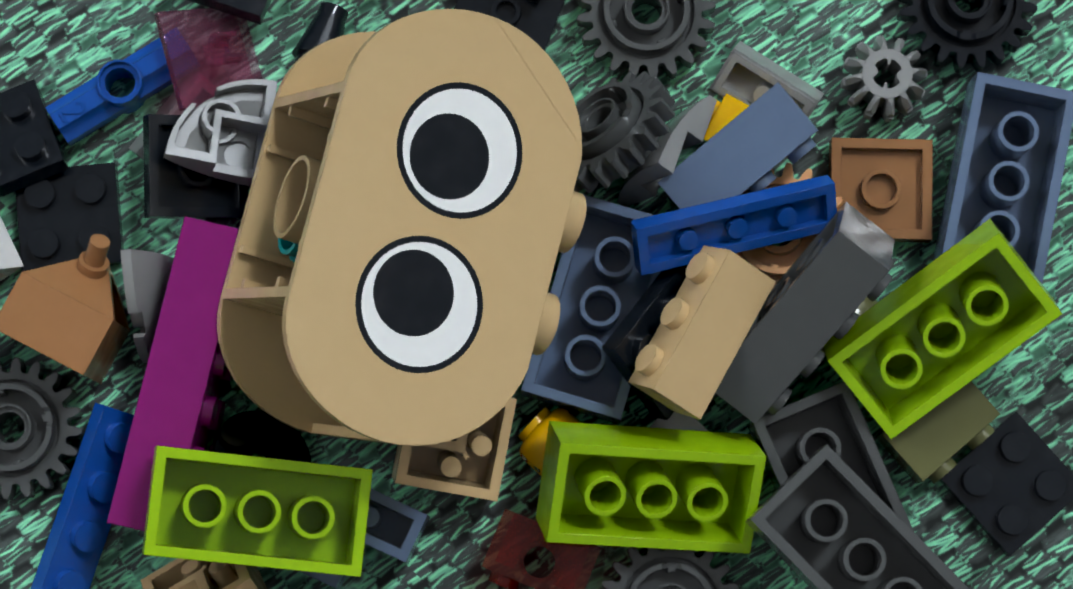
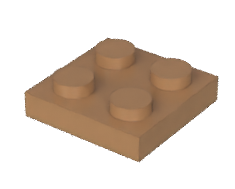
[829,137,933,243]

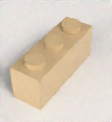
[628,245,776,420]

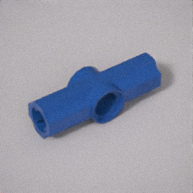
[45,28,199,146]

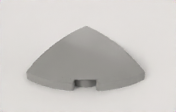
[163,79,278,187]
[617,95,717,207]
[120,249,174,363]

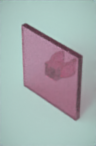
[154,8,262,111]

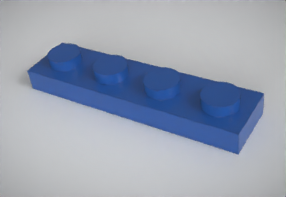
[630,175,837,276]
[31,403,134,589]

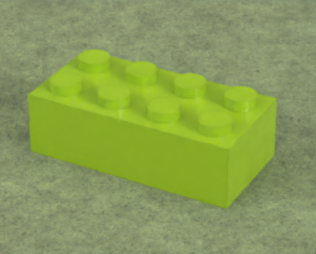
[824,219,1062,440]
[536,421,766,554]
[142,446,373,577]

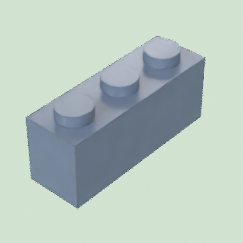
[658,82,818,209]

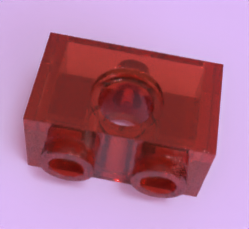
[481,509,601,589]

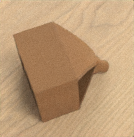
[0,234,130,384]

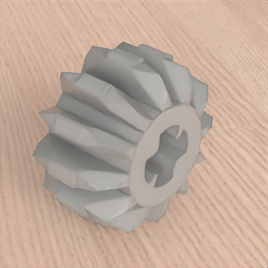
[840,35,928,122]

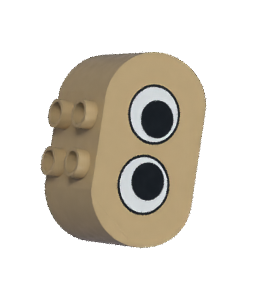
[217,9,587,446]

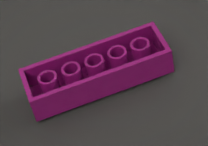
[107,216,239,531]

